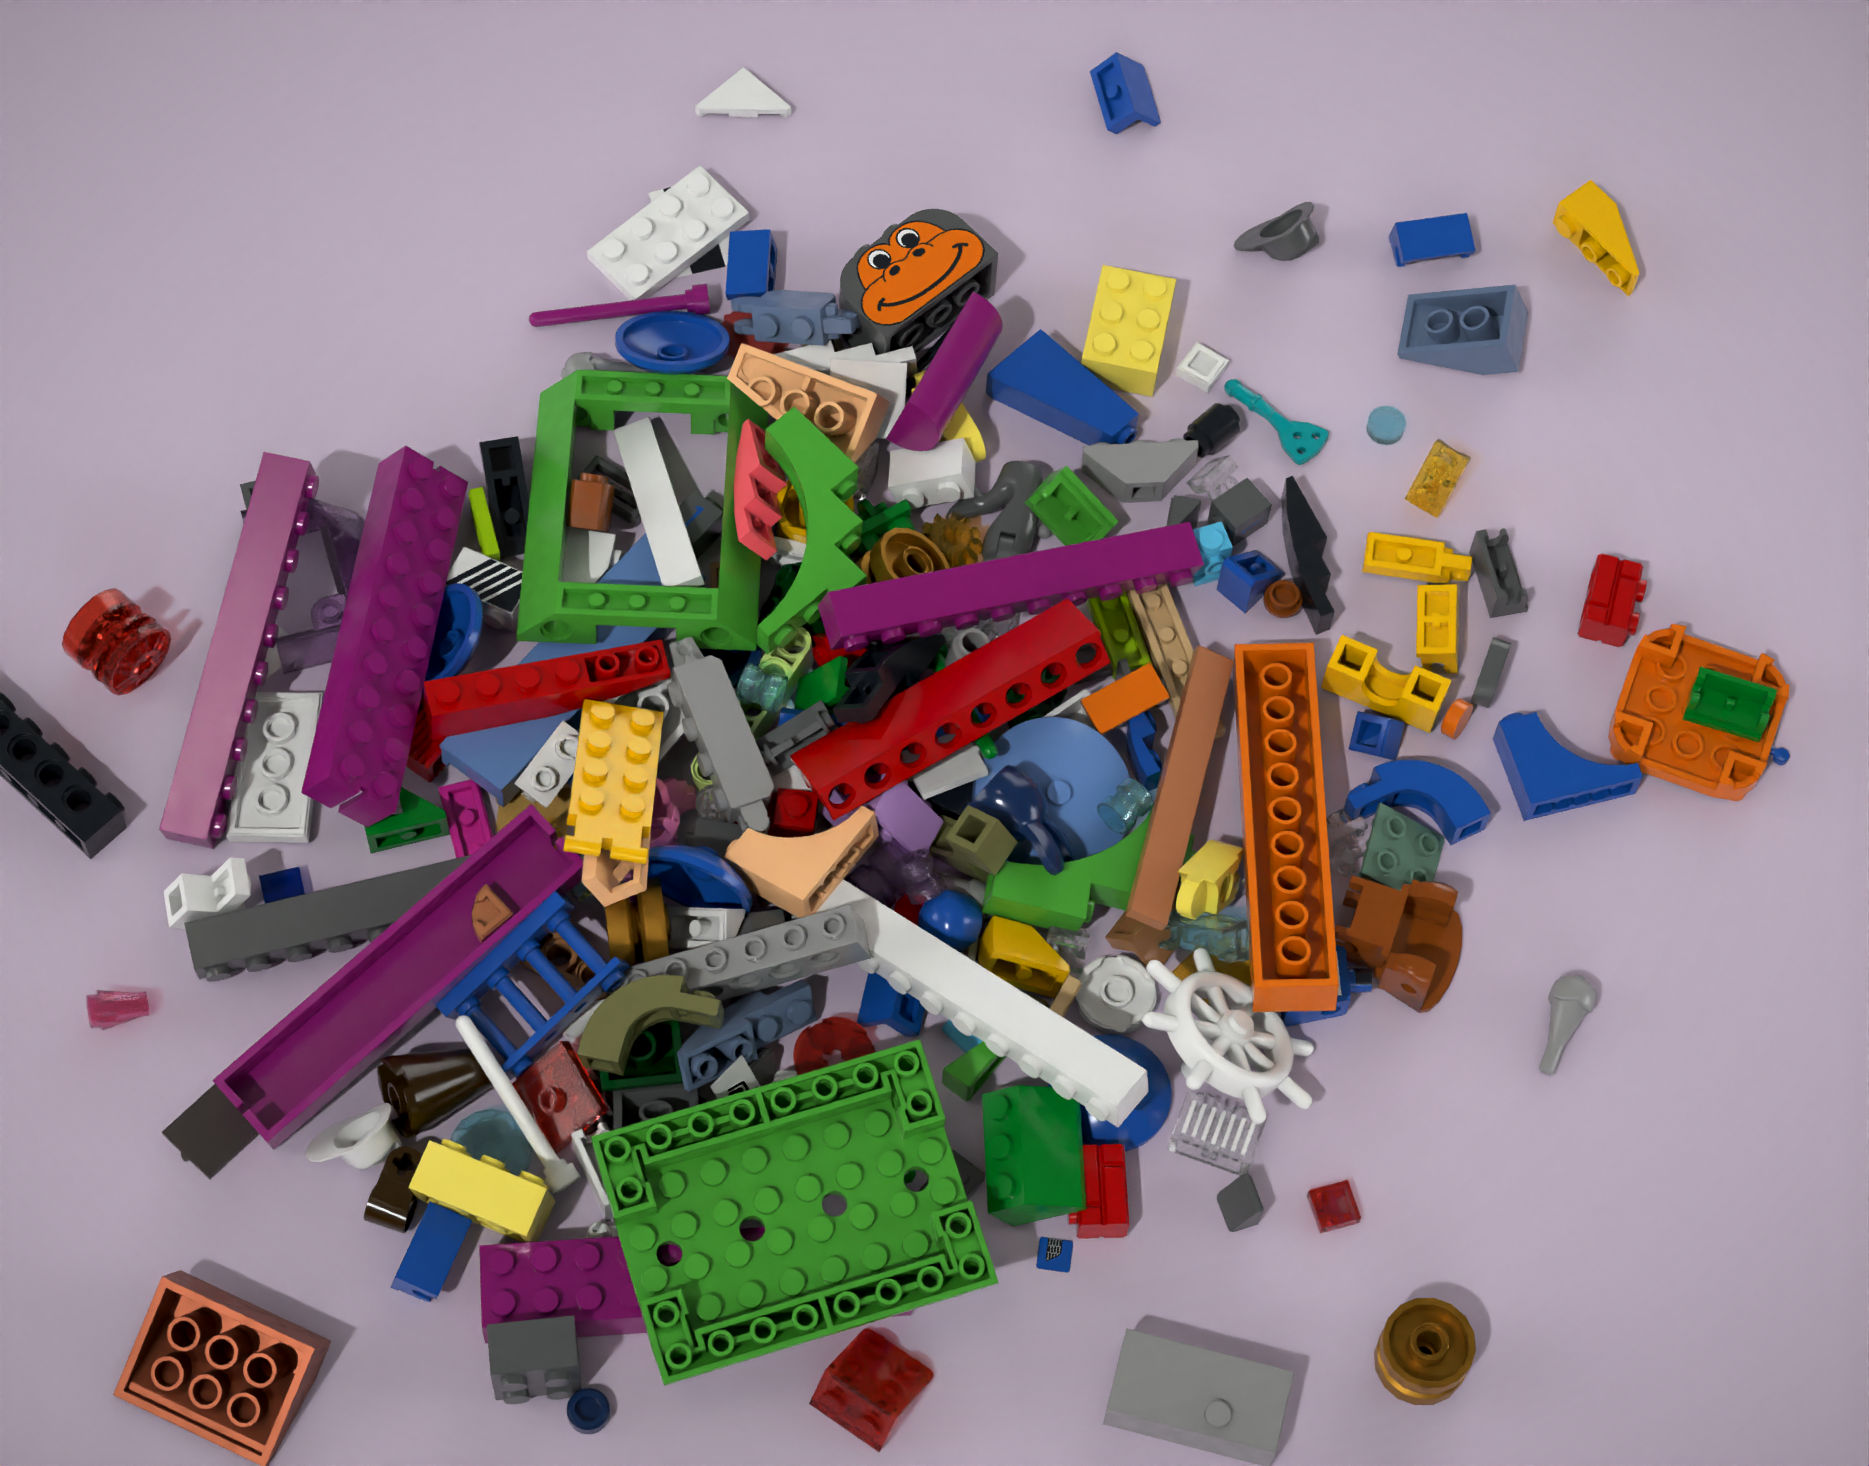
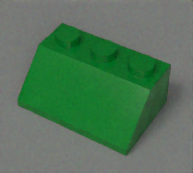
[982,1085,1086,1227]

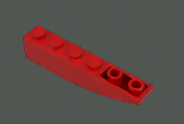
[424,639,671,740]

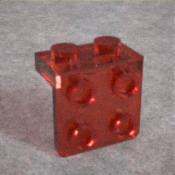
[809,1328,934,1452]

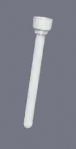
[455,1015,581,1195]

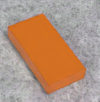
[1080,662,1170,735]

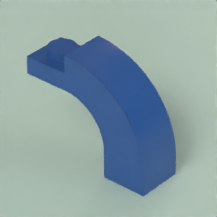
[1342,760,1491,846]

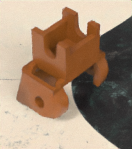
[1335,875,1462,1013]

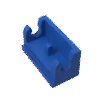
[1388,213,1476,267]
[725,229,777,301]
[390,1201,472,1302]

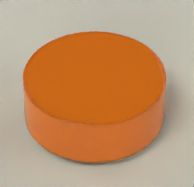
[1441,698,1473,740]

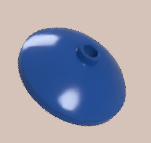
[615,311,730,375]
[422,583,483,694]
[647,845,753,913]
[1048,1034,1172,1152]

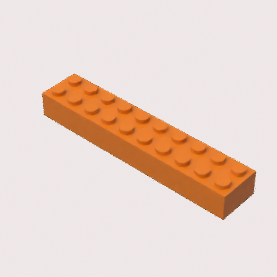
[1233,643,1339,1012]

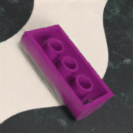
[886,291,1003,451]

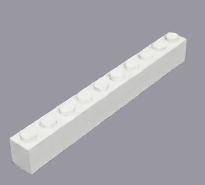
[792,879,1149,1127]

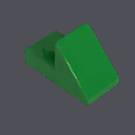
[364,787,450,853]

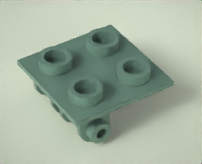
[1357,803,1445,891]

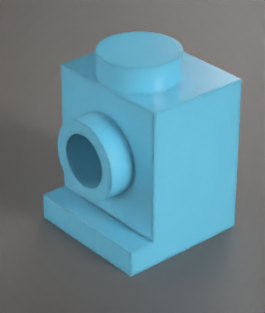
[1192,521,1233,586]

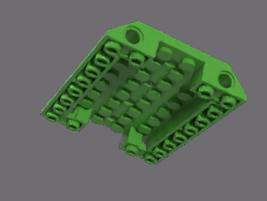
[591,1039,998,1386]

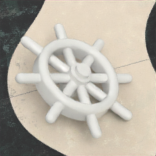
[1143,948,1314,1124]

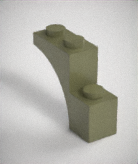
[926,805,1018,883]

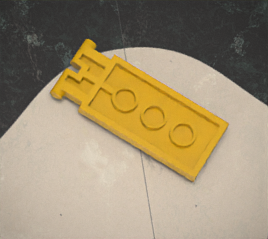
[563,699,664,865]

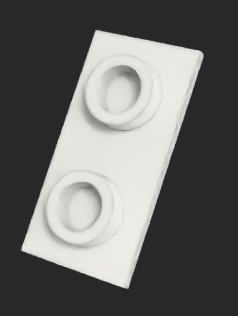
[514,720,579,808]

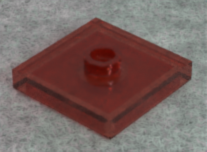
[512,1041,609,1154]

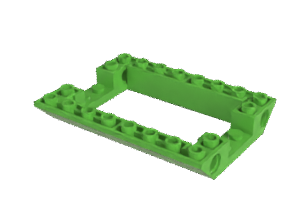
[516,370,769,651]

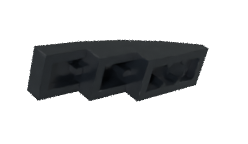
[1281,476,1335,635]

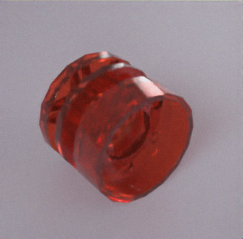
[62,588,171,696]

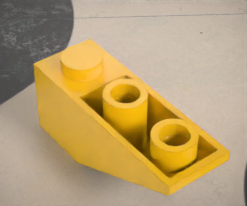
[1552,180,1640,296]

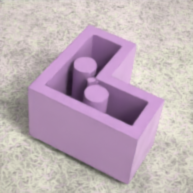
[821,773,944,860]

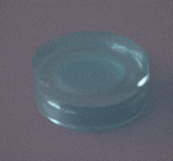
[1366,406,1406,445]

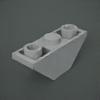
[1081,438,1199,503]

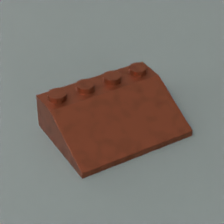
[113,1270,331,1466]

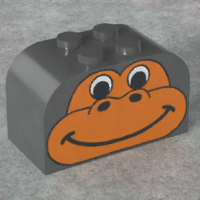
[839,209,998,355]

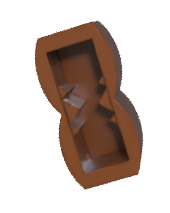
[566,473,615,532]

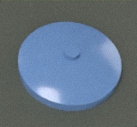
[972,717,1133,865]

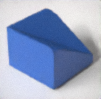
[1348,711,1405,760]

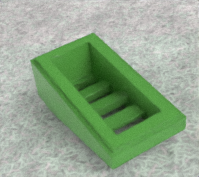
[942,1042,1007,1102]

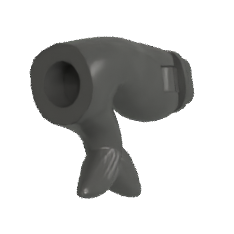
[945,461,1043,562]

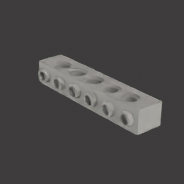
[618,904,871,1001]

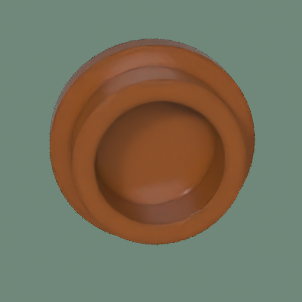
[1263,580,1303,618]

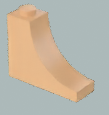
[724,806,879,918]

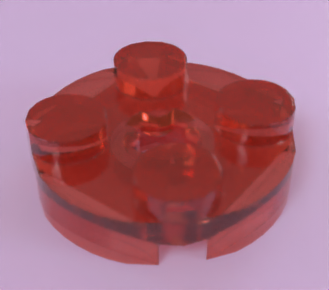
[793,1017,876,1076]

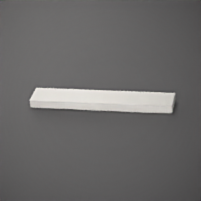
[613,417,705,587]

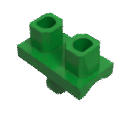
[850,499,916,558]

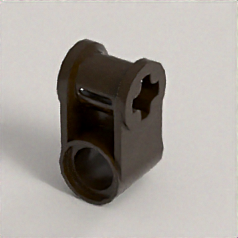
[364,1146,422,1234]

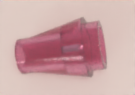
[86,990,149,1031]

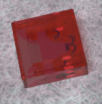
[1307,1180,1361,1233]

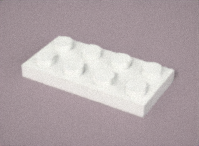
[587,165,749,300]

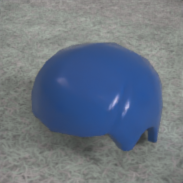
[918,889,982,952]

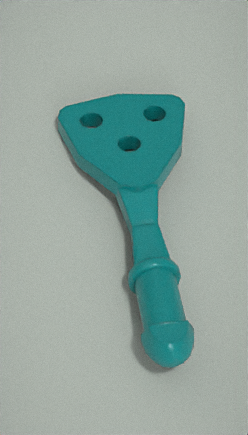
[1224,379,1329,465]

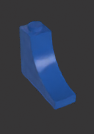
[1492,712,1643,821]

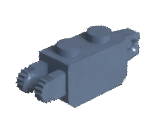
[731,290,861,346]

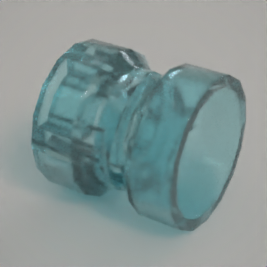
[736,663,788,714]
[1097,778,1154,834]

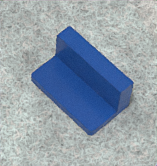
[1090,52,1161,135]
[857,972,925,1037]

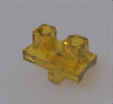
[1405,439,1471,518]

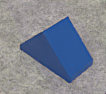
[1216,550,1285,614]

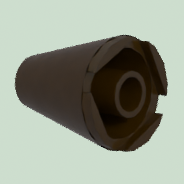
[377,1048,493,1138]

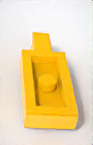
[1362,532,1472,583]

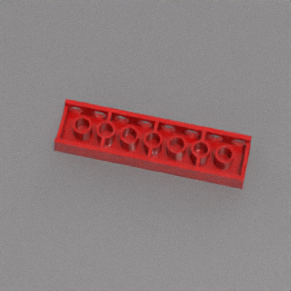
[790,598,1111,820]

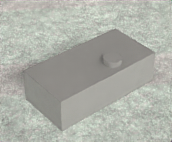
[1103,1328,1294,1466]

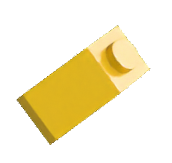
[978,915,1070,998]

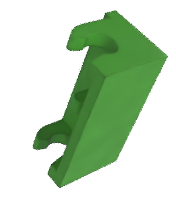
[1024,466,1119,546]

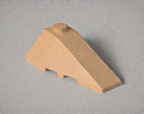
[727,343,890,463]

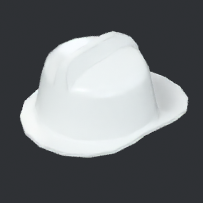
[305,1103,402,1170]

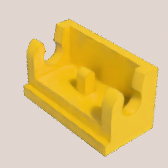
[1416,584,1459,674]

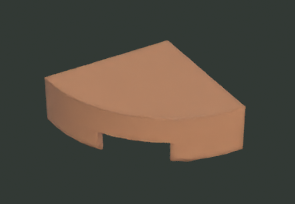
[472,884,513,944]

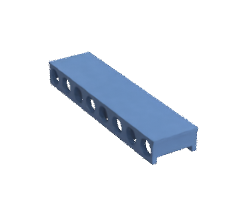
[439,533,706,808]

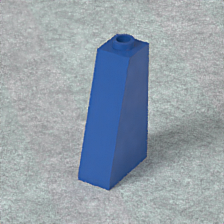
[986,329,1139,446]

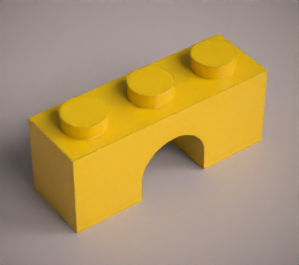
[1321,635,1452,733]

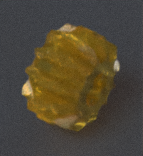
[921,511,983,568]

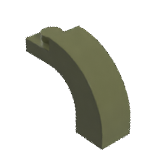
[577,975,725,1075]

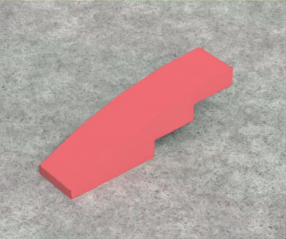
[734,419,787,561]

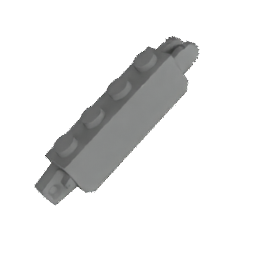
[667,637,774,835]

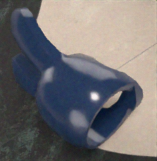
[962,765,1075,876]

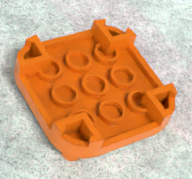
[1608,624,1790,801]

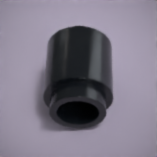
[1183,403,1240,458]

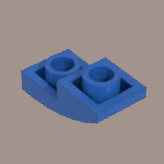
[1126,711,1162,794]

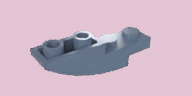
[677,980,817,1092]

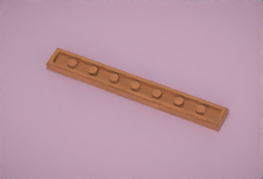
[1125,645,1234,931]

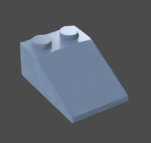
[1397,284,1528,375]

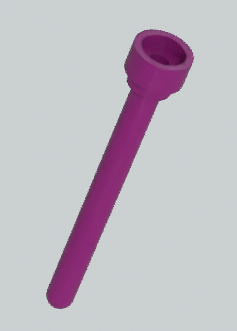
[529,283,710,327]

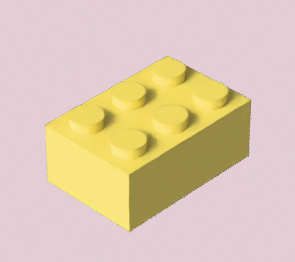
[1081,265,1176,397]
[408,1139,555,1243]

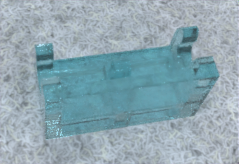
[1159,910,1249,963]

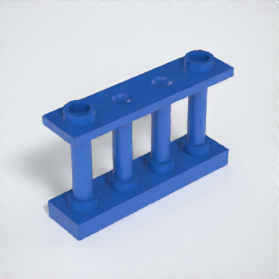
[435,891,630,1080]

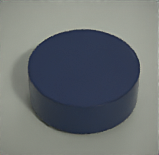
[567,1388,610,1434]

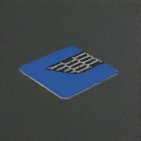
[1036,1237,1073,1273]

